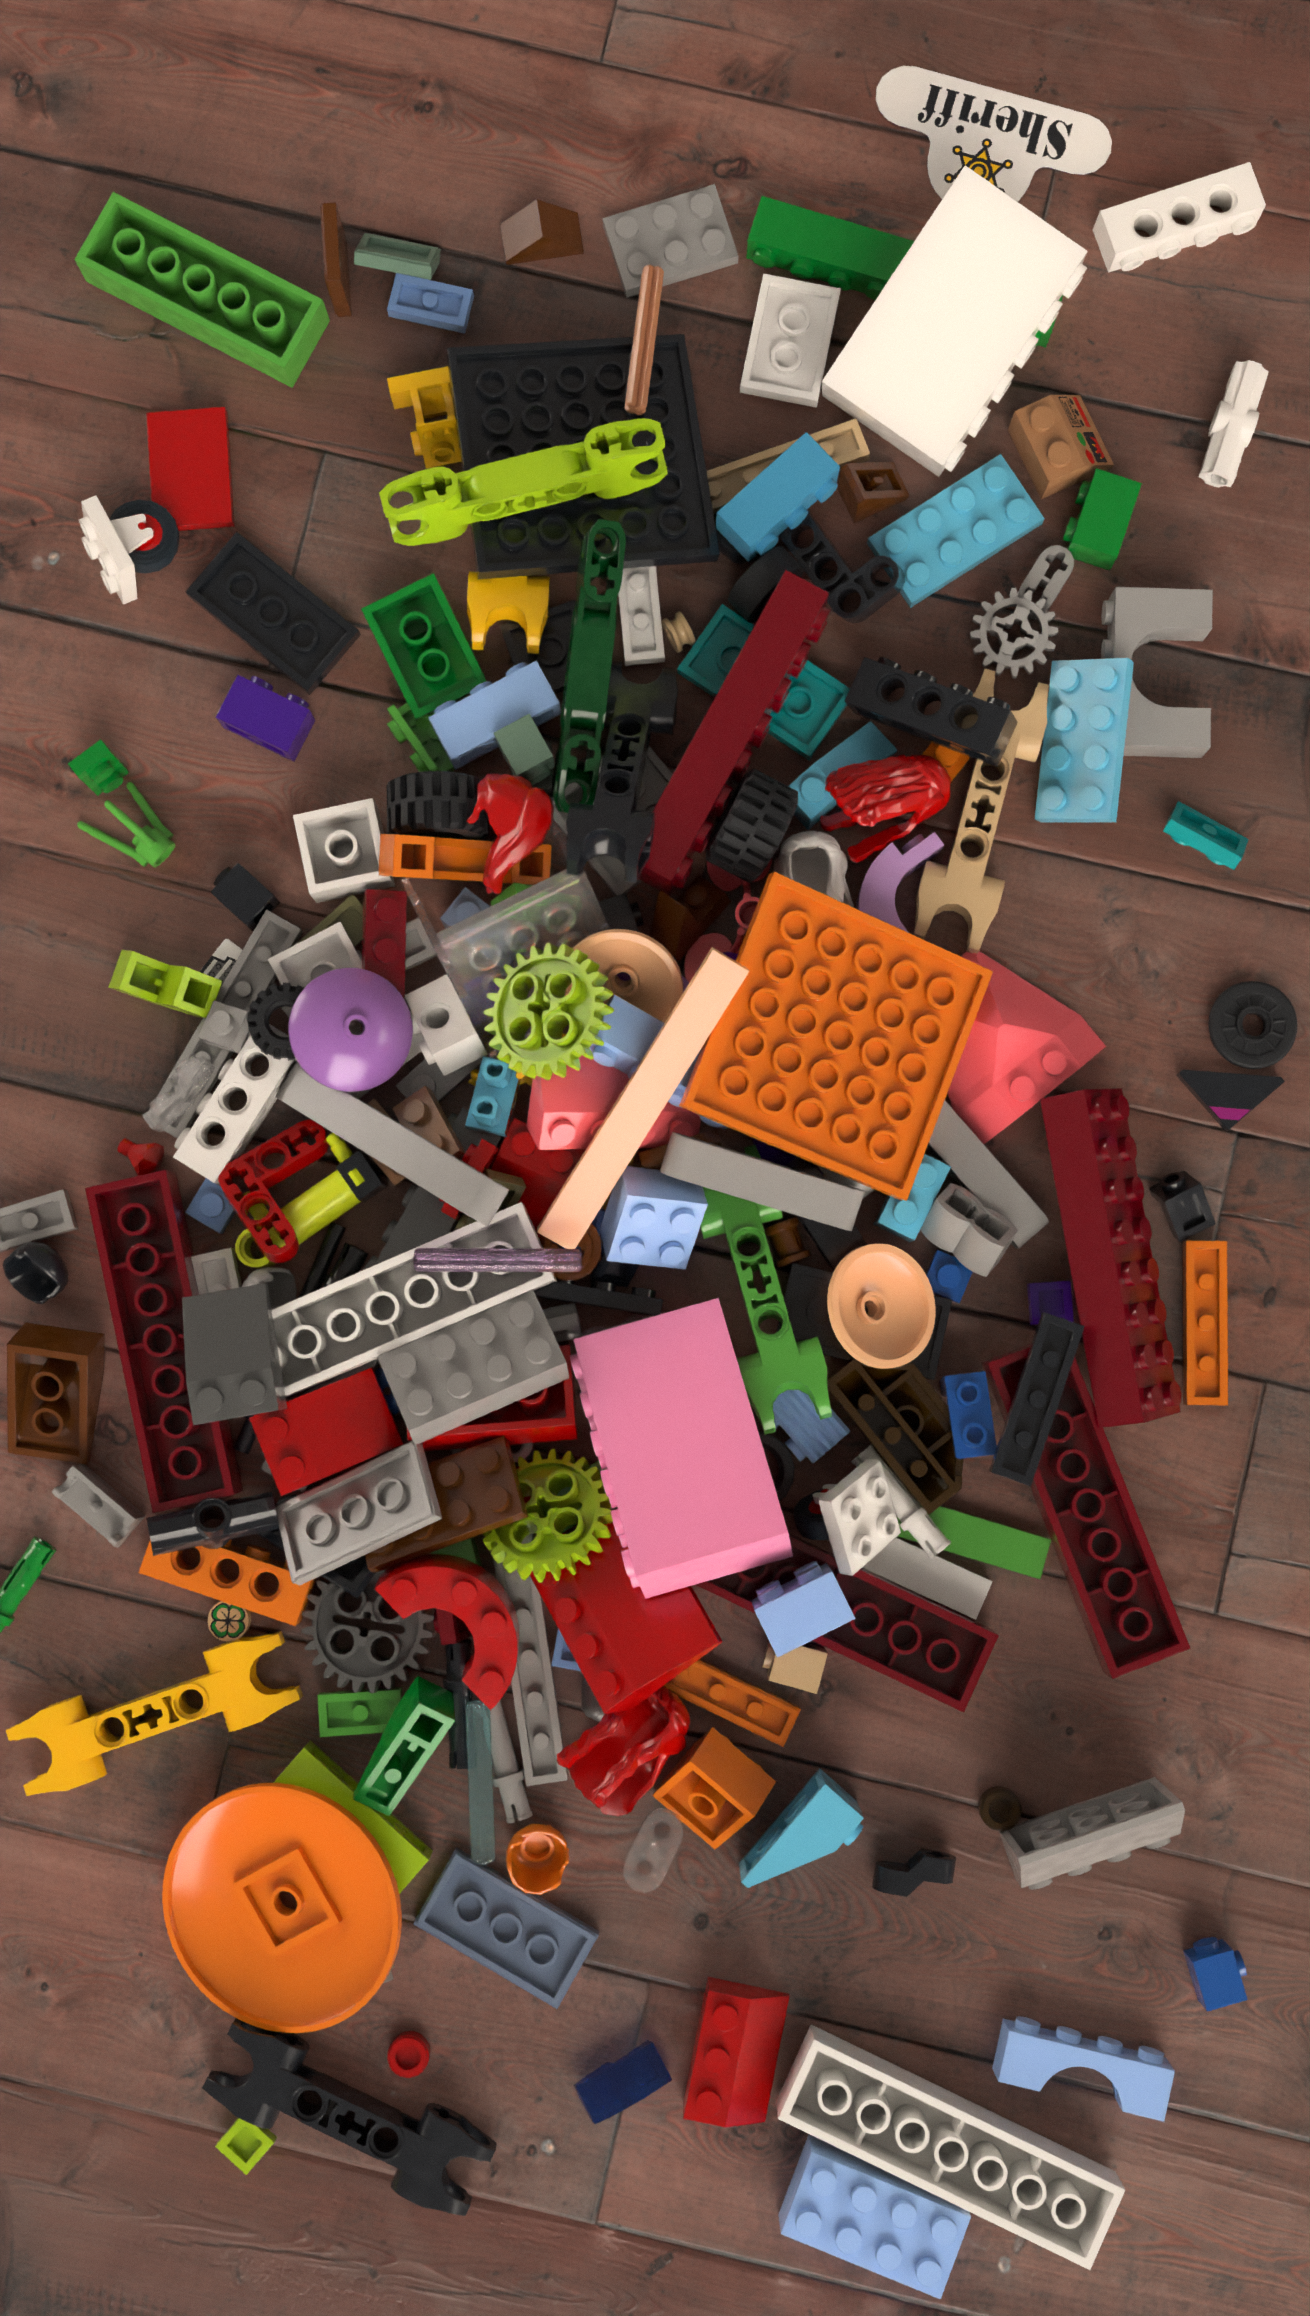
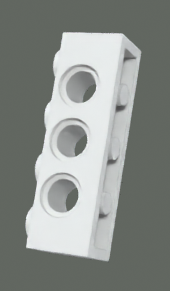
[1093,162,1266,273]
[173,1024,297,1185]

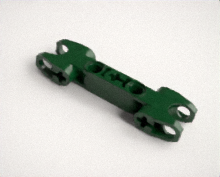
[552,519,626,813]

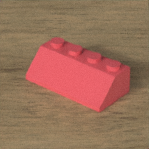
[526,1056,701,1150]

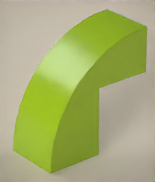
[108,950,222,1018]

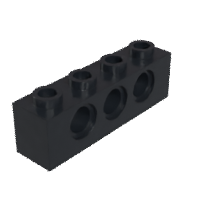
[844,657,1018,767]

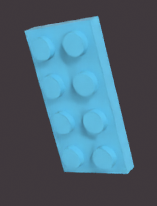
[867,454,1045,608]
[1035,658,1134,822]

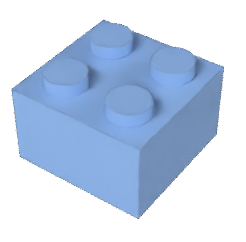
[600,1166,708,1270]
[751,1561,855,1658]

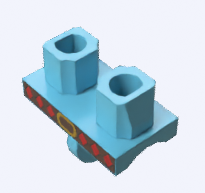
[465,1056,521,1137]

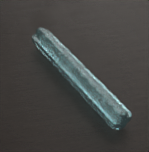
[465,1700,496,1865]

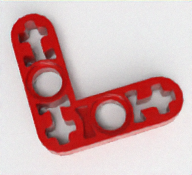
[218,1120,329,1263]

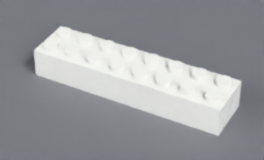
[272,1202,557,1398]
[776,2025,1125,2270]

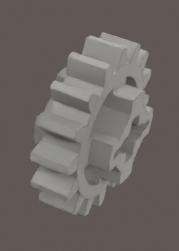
[970,588,1058,678]

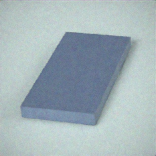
[413,1847,599,2009]

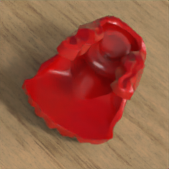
[820,754,951,863]
[557,1686,690,1816]

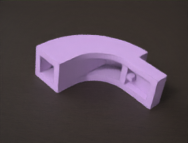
[856,832,944,933]

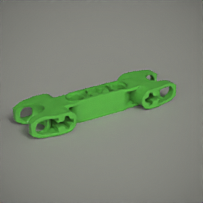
[700,1145,832,1435]

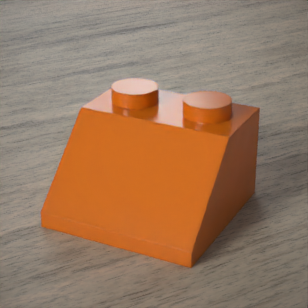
[652,1727,776,1850]

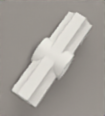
[1198,360,1269,488]

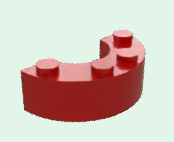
[374,1554,519,1711]

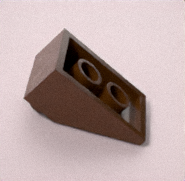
[7,1322,105,1465]

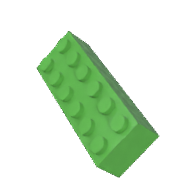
[74,192,330,388]

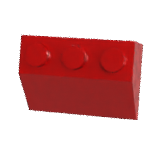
[683,1977,790,2128]

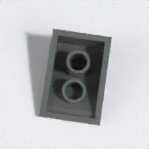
[182,1283,287,1425]

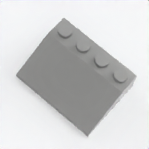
[999,1777,1185,1890]

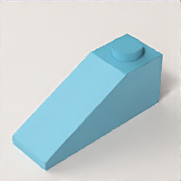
[789,721,897,830]

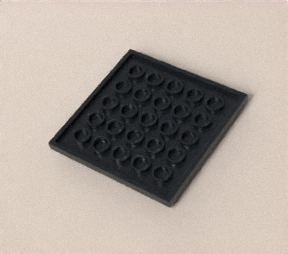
[447,334,720,579]

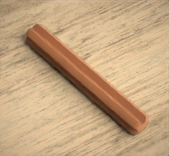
[624,265,664,415]

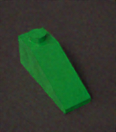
[353,1676,455,1816]

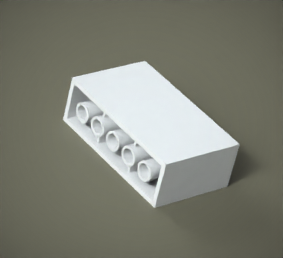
[822,165,1088,477]

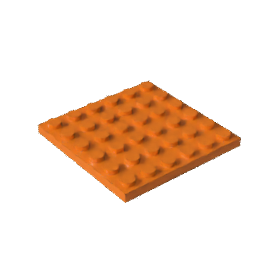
[679,871,993,1201]

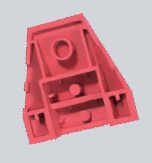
[947,951,1106,1144]

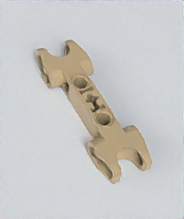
[913,669,1049,954]

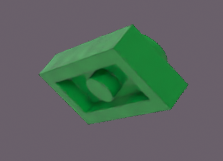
[68,739,129,796]

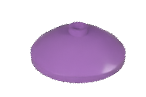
[288,968,413,1092]

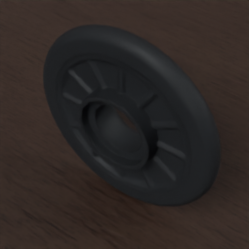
[1208,981,1298,1069]

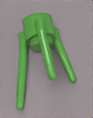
[77,782,175,868]

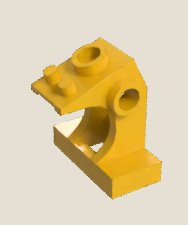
[387,366,461,468]

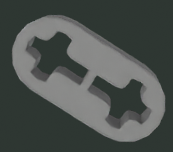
[1018,545,1074,619]

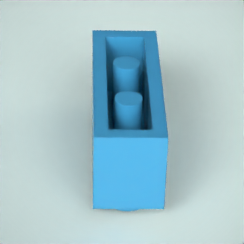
[716,432,840,562]

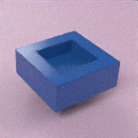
[926,1250,972,1303]

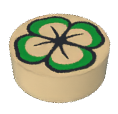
[208,1601,251,1642]

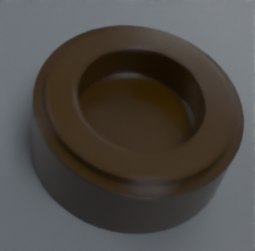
[978,1786,1022,1831]

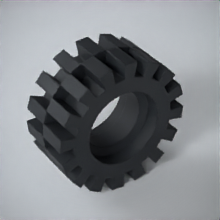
[247,982,304,1061]

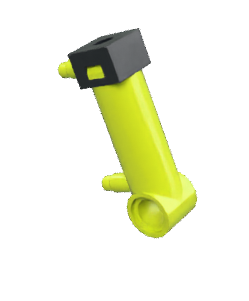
[235,1133,387,1269]

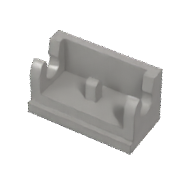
[52,1464,146,1548]

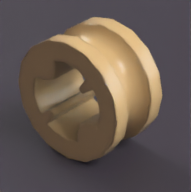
[661,611,696,653]

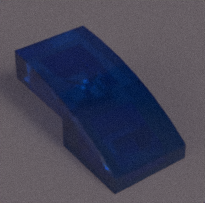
[573,2040,672,2124]

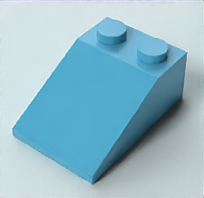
[739,1768,864,1888]

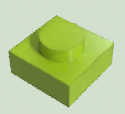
[215,2118,277,2175]

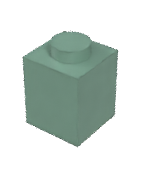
[494,714,555,784]

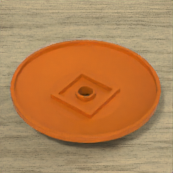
[162,1783,402,2033]

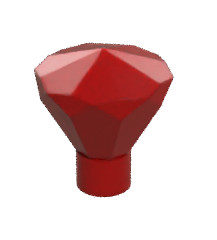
[117,1138,164,1176]

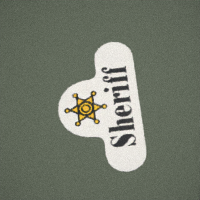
[876,66,1112,202]

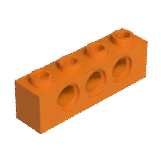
[138,1539,317,1626]

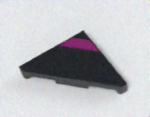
[1176,1070,1285,1131]

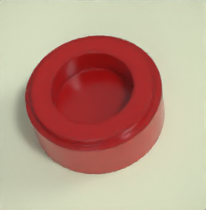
[387,2031,431,2078]

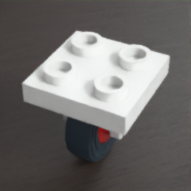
[79,495,179,605]
[793,1459,901,1576]

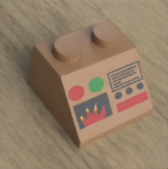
[1008,395,1114,500]

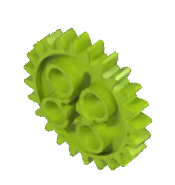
[483,943,614,1080]
[483,1449,613,1583]

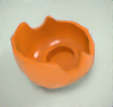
[506,1823,569,1895]

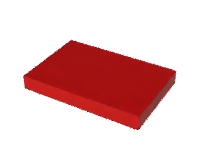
[146,407,235,531]

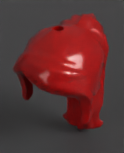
[467,774,554,894]

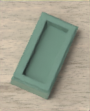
[354,233,441,280]

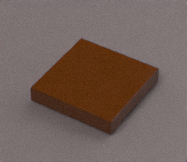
[320,202,352,317]

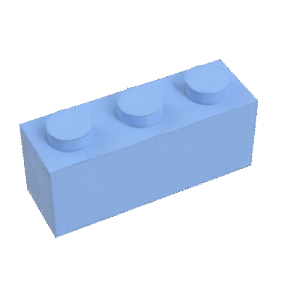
[428,660,561,770]

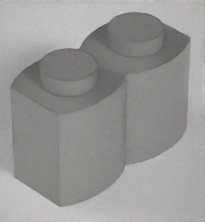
[920,1183,1018,1277]

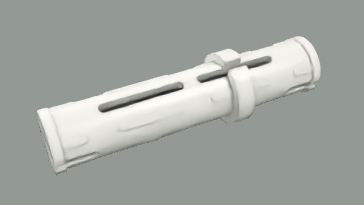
[851,1445,951,1559]

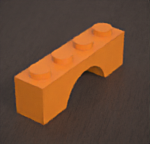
[379,834,552,886]

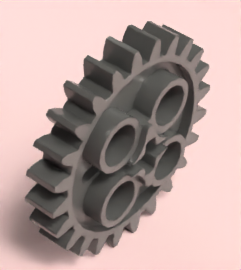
[301,1568,436,1693]

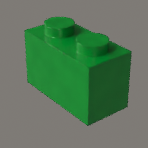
[1062,468,1142,571]

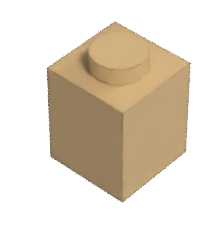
[762,1643,828,1694]

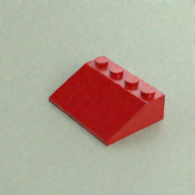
[530,1522,723,1714]

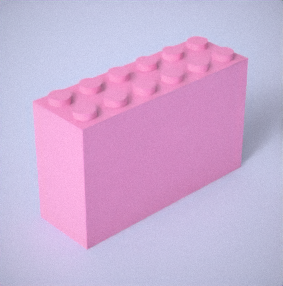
[570,1298,793,1599]

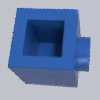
[1183,1937,1248,2012]

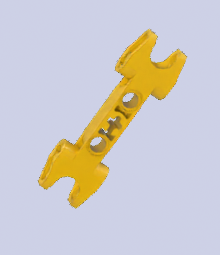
[467,571,550,654]
[6,1631,303,1796]

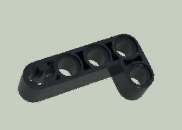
[779,509,905,623]

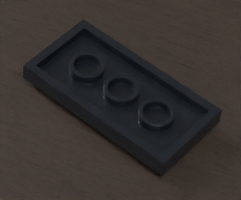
[185,532,361,695]
[776,1263,952,1380]

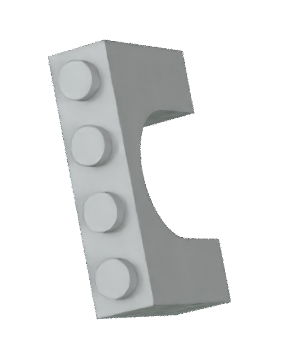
[1101,587,1213,758]

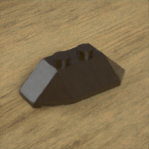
[827,1358,964,1515]

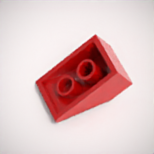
[491,1118,586,1238]
[249,1367,404,1496]

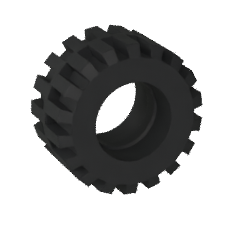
[706,768,798,883]
[386,771,489,840]

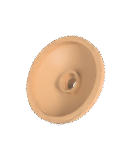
[565,929,683,1023]
[827,1243,936,1369]

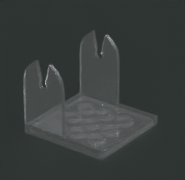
[401,817,610,1058]

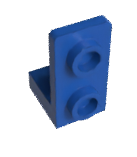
[939,1371,997,1459]

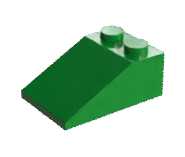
[361,573,486,720]

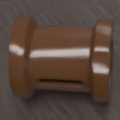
[764,1217,812,1268]

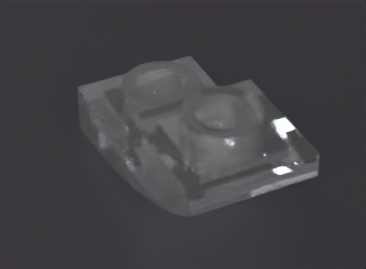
[142,1056,215,1132]

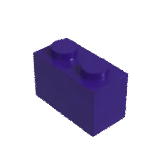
[216,675,315,762]

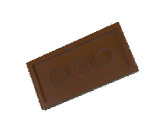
[365,1436,528,1573]

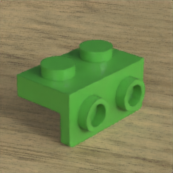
[387,703,455,772]

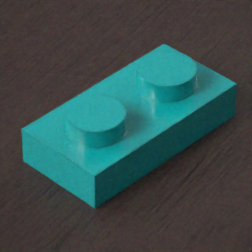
[1163,801,1249,870]

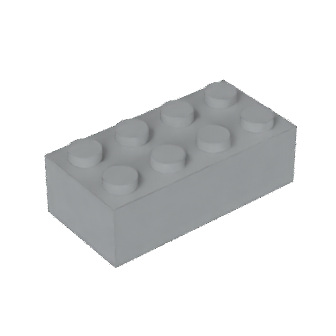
[377,1290,569,1445]

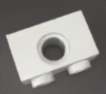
[405,974,488,1076]

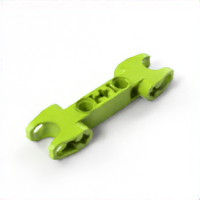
[379,418,668,546]

